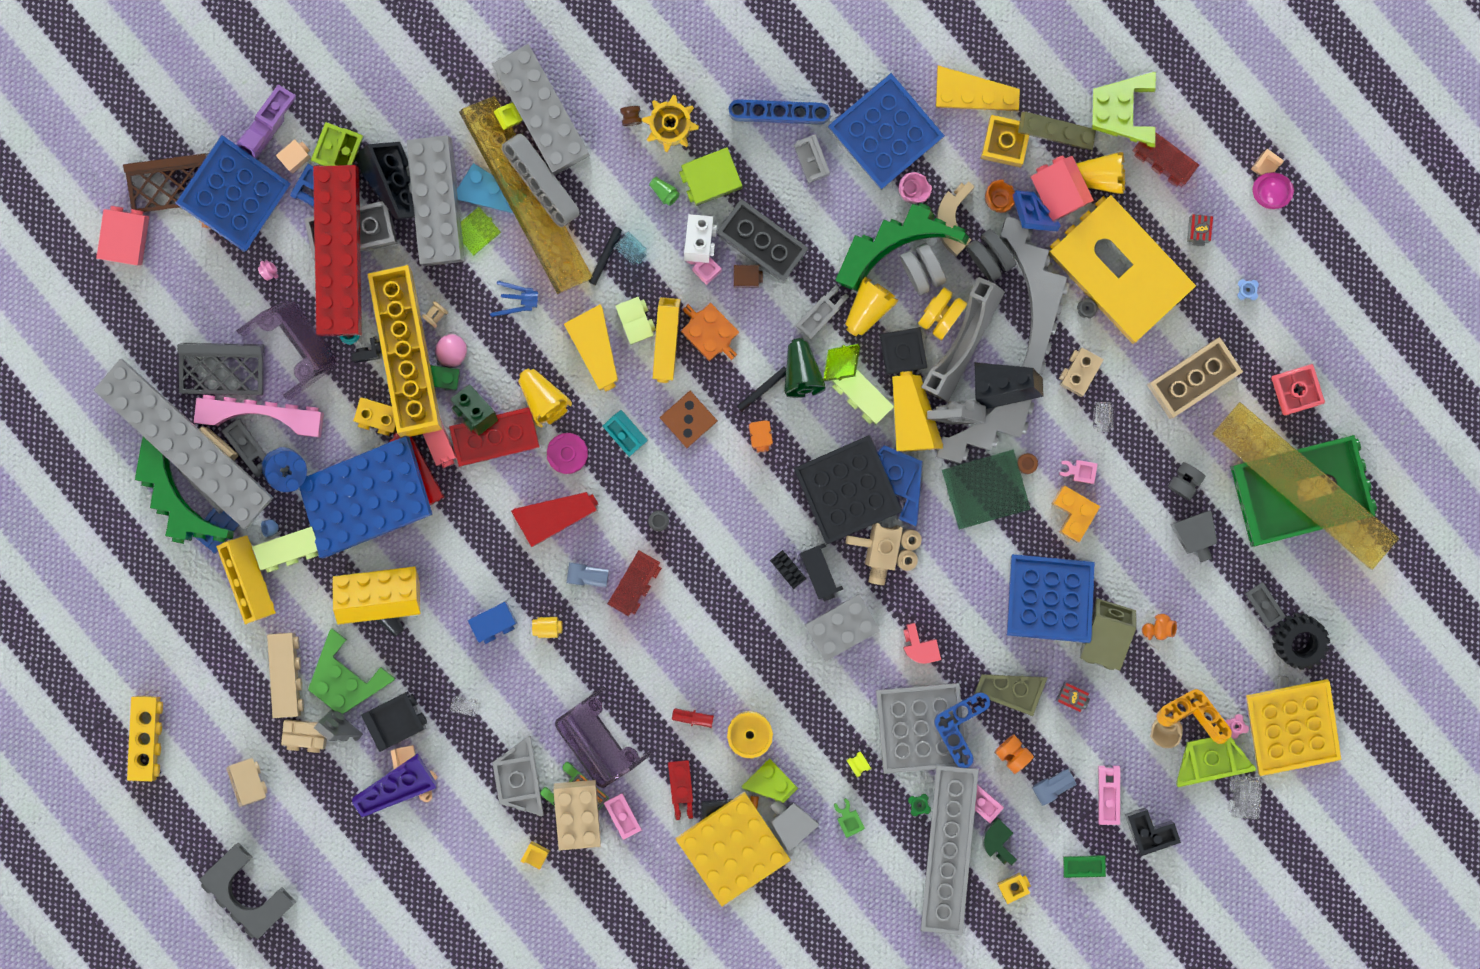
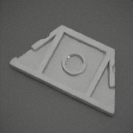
[492,736,544,816]

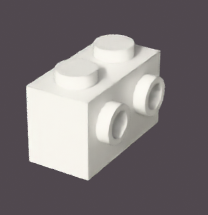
[684,214,717,263]

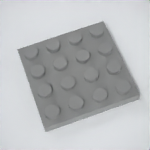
[876,683,967,774]

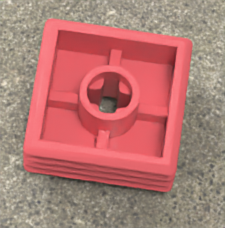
[1271,364,1325,416]

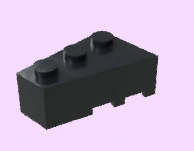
[974,362,1044,409]

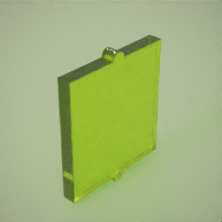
[461,207,501,256]
[823,344,860,382]

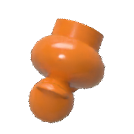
[1142,614,1177,640]

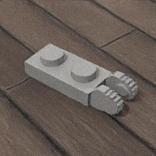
[796,285,849,340]

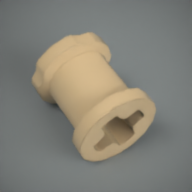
[421,300,449,328]

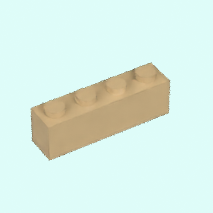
[267,632,304,718]

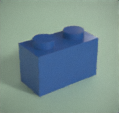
[467,601,517,644]

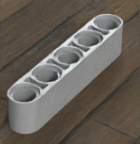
[502,134,579,227]

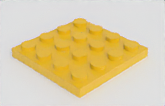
[1246,679,1342,776]
[675,792,791,907]

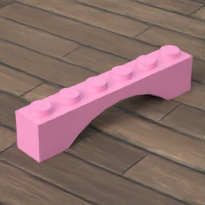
[194,395,324,438]

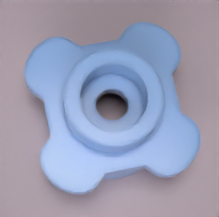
[1237,279,1259,300]

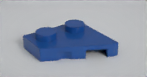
[1012,190,1061,232]

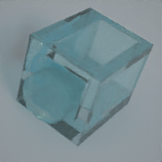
[614,231,647,265]

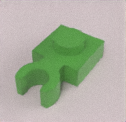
[834,798,865,838]

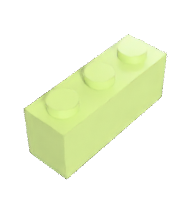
[832,363,894,425]
[253,527,319,573]

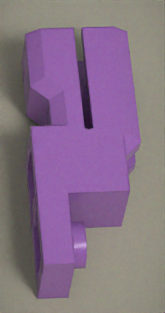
[237,85,296,159]

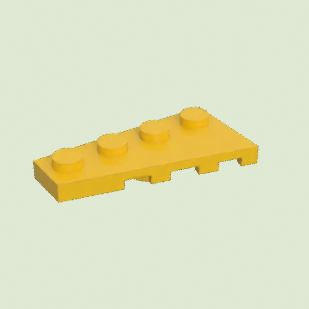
[936,65,1020,111]

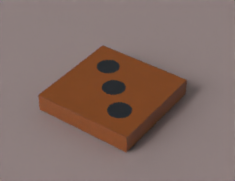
[659,390,718,448]

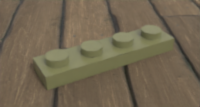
[1018,112,1096,150]

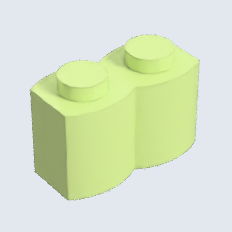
[615,297,656,345]

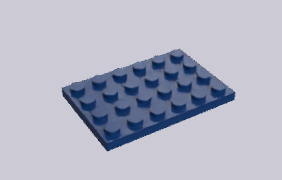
[299,436,433,558]

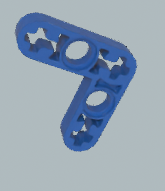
[934,692,990,768]

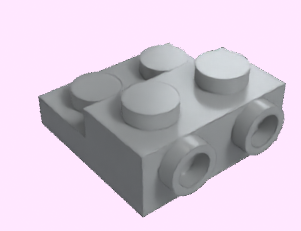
[927,400,986,425]

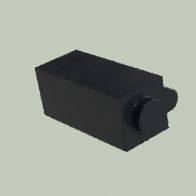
[800,543,843,602]

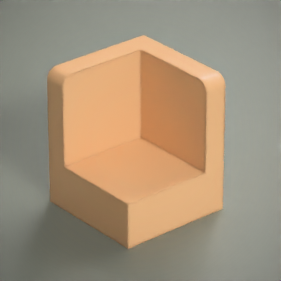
[1251,149,1284,176]
[391,745,416,769]

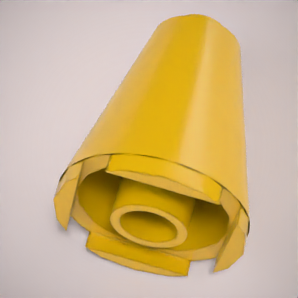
[1076,152,1125,194]
[845,277,899,336]
[518,369,572,427]

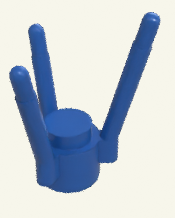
[490,281,538,317]

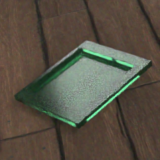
[942,449,1031,530]

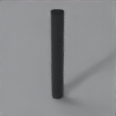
[588,226,622,286]
[737,366,786,412]

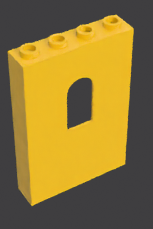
[1048,195,1196,344]

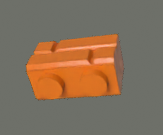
[749,420,773,453]

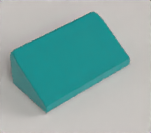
[602,410,648,457]

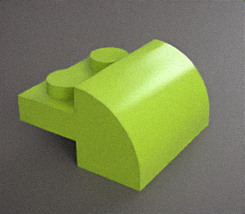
[311,122,364,166]

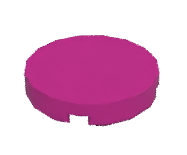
[547,433,588,474]

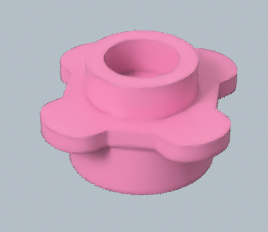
[258,261,278,281]
[1225,714,1249,739]

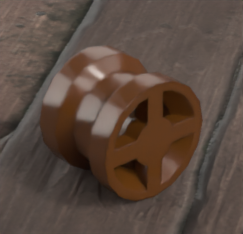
[620,106,642,126]

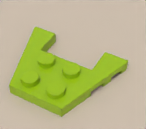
[1092,72,1156,147]

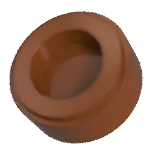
[1017,453,1038,474]

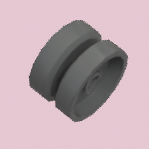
[966,229,1017,282]

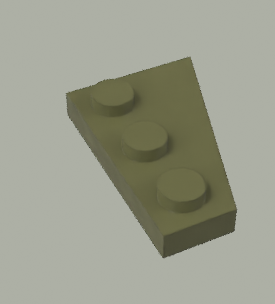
[974,674,1048,716]

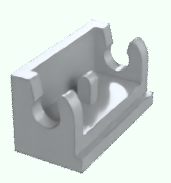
[794,134,830,184]

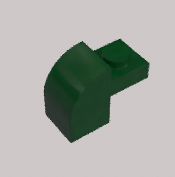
[982,817,1017,866]

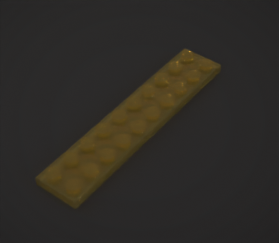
[459,96,593,295]
[1212,402,1399,570]

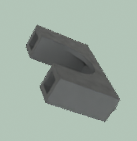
[199,842,296,940]

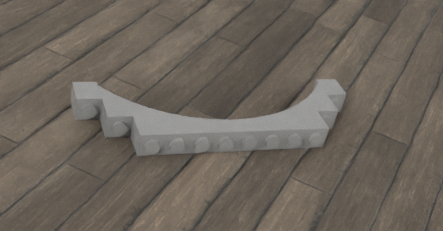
[936,217,1069,464]

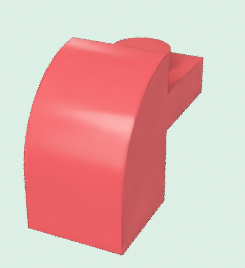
[903,623,941,664]

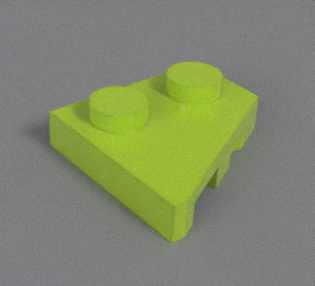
[741,758,798,803]

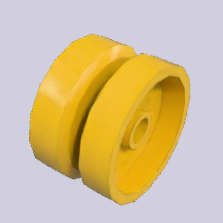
[917,287,968,340]
[727,711,773,759]

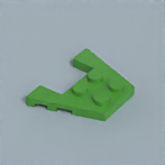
[308,628,396,715]

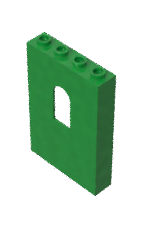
[1230,435,1377,547]

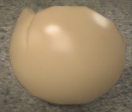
[1150,715,1183,748]

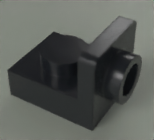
[351,337,382,363]

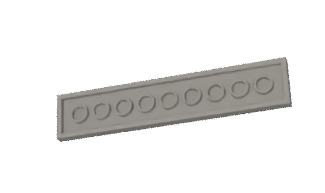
[94,359,273,529]

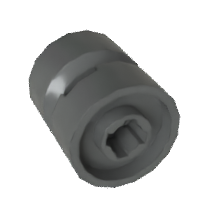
[1167,462,1206,501]

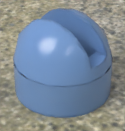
[261,520,279,537]

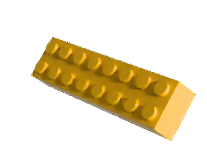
[367,265,442,438]

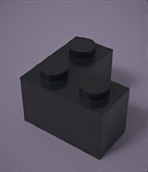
[1125,808,1181,856]

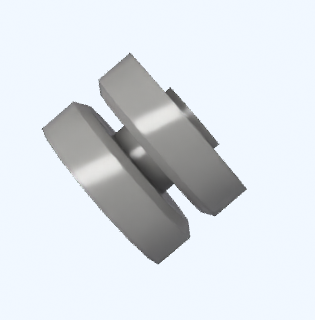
[900,242,946,296]

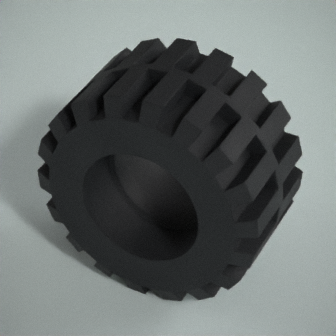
[1272,613,1330,670]

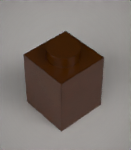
[734,265,763,288]

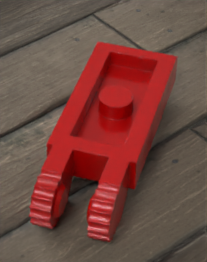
[668,760,693,820]

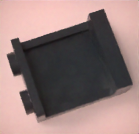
[361,691,427,752]

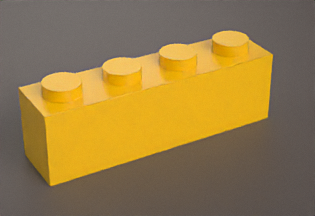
[216,535,276,624]

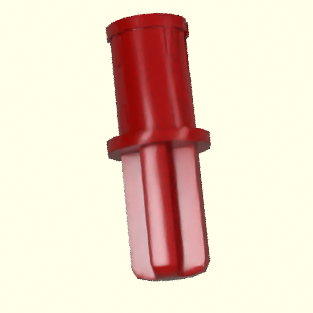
[672,708,714,728]

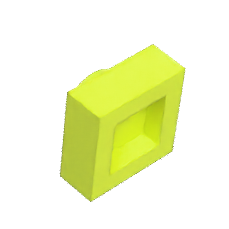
[494,102,523,130]

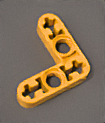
[1156,689,1232,744]

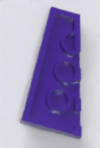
[352,754,437,817]

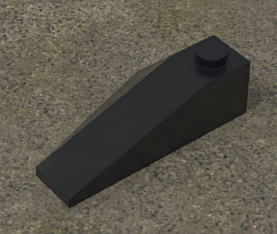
[356,141,415,220]

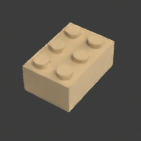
[553,780,601,850]

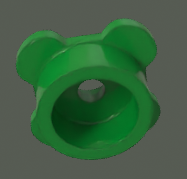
[908,794,931,816]

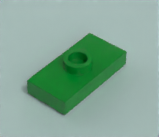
[1063,855,1106,878]

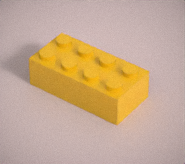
[333,566,421,625]

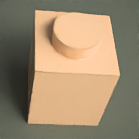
[276,139,311,174]

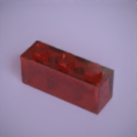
[1132,132,1199,188]
[607,550,662,617]

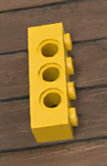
[127,696,163,782]

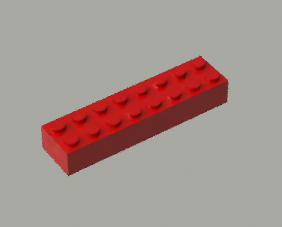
[313,165,362,336]

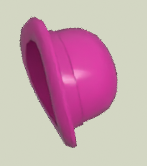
[1252,172,1294,209]

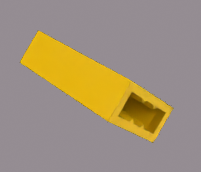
[652,297,681,383]
[564,304,618,392]
[892,371,943,452]

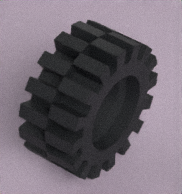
[770,550,806,589]

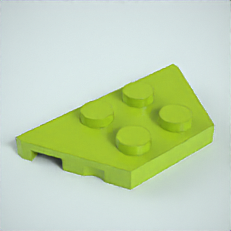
[1176,734,1256,787]

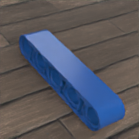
[729,99,830,125]

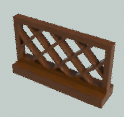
[123,153,208,212]

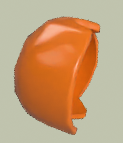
[985,179,1015,213]

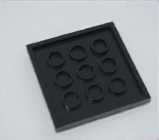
[794,435,903,545]

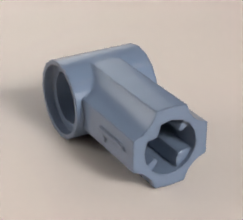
[566,562,609,587]
[1032,769,1077,806]

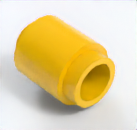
[532,617,563,638]

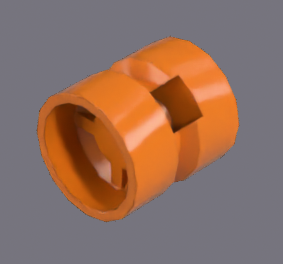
[995,735,1034,774]

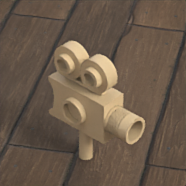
[846,523,922,585]

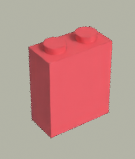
[1030,155,1094,221]
[96,206,149,266]

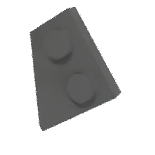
[314,709,363,741]

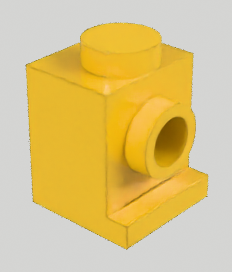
[997,873,1031,904]

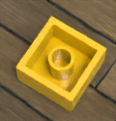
[980,115,1029,168]

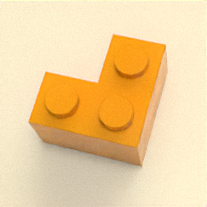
[1051,485,1101,543]

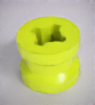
[847,751,871,778]

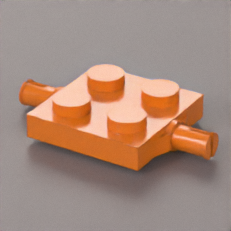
[681,302,739,361]

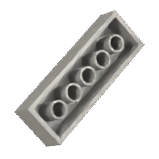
[492,44,590,176]
[407,135,465,266]

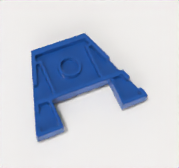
[878,445,923,527]

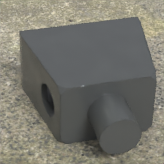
[1170,510,1217,562]

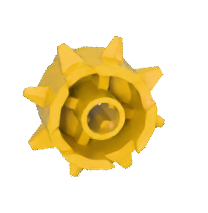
[642,95,699,152]

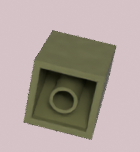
[1080,598,1137,671]

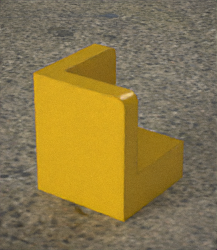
[520,841,550,870]

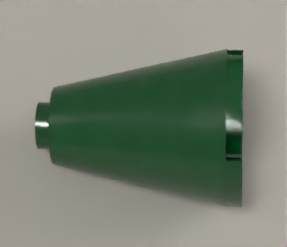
[784,338,826,398]

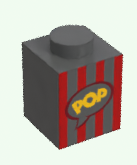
[1187,214,1213,246]
[1055,682,1090,712]

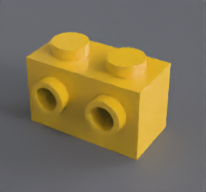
[353,397,397,436]

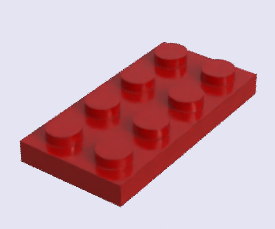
[449,407,540,467]

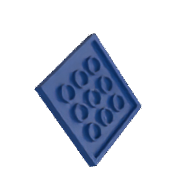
[828,73,945,190]
[175,135,291,252]
[1006,554,1095,643]

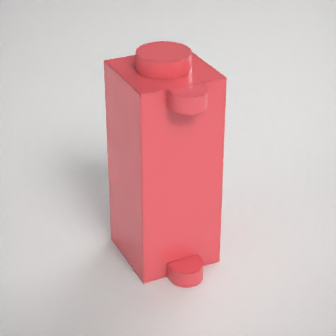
[423,418,457,468]

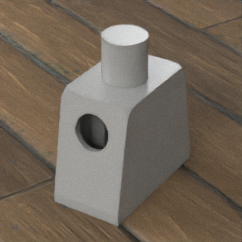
[770,801,819,851]

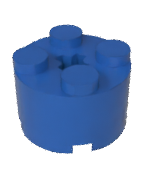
[262,447,307,492]

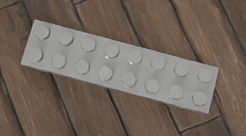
[921,764,979,935]

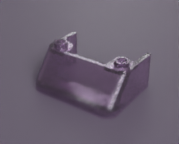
[236,300,337,400]
[555,686,652,788]

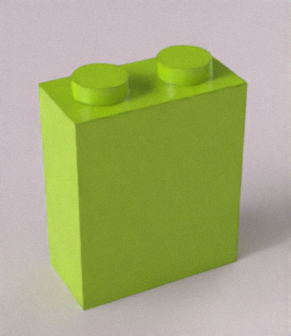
[679,147,742,206]

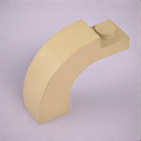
[936,181,974,257]

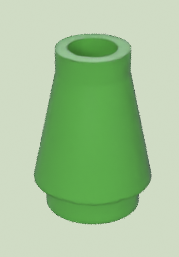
[649,176,680,206]

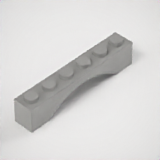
[921,277,1005,402]

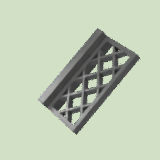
[177,343,264,395]

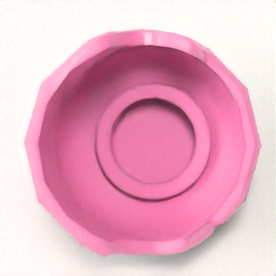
[899,172,932,204]
[435,334,467,368]

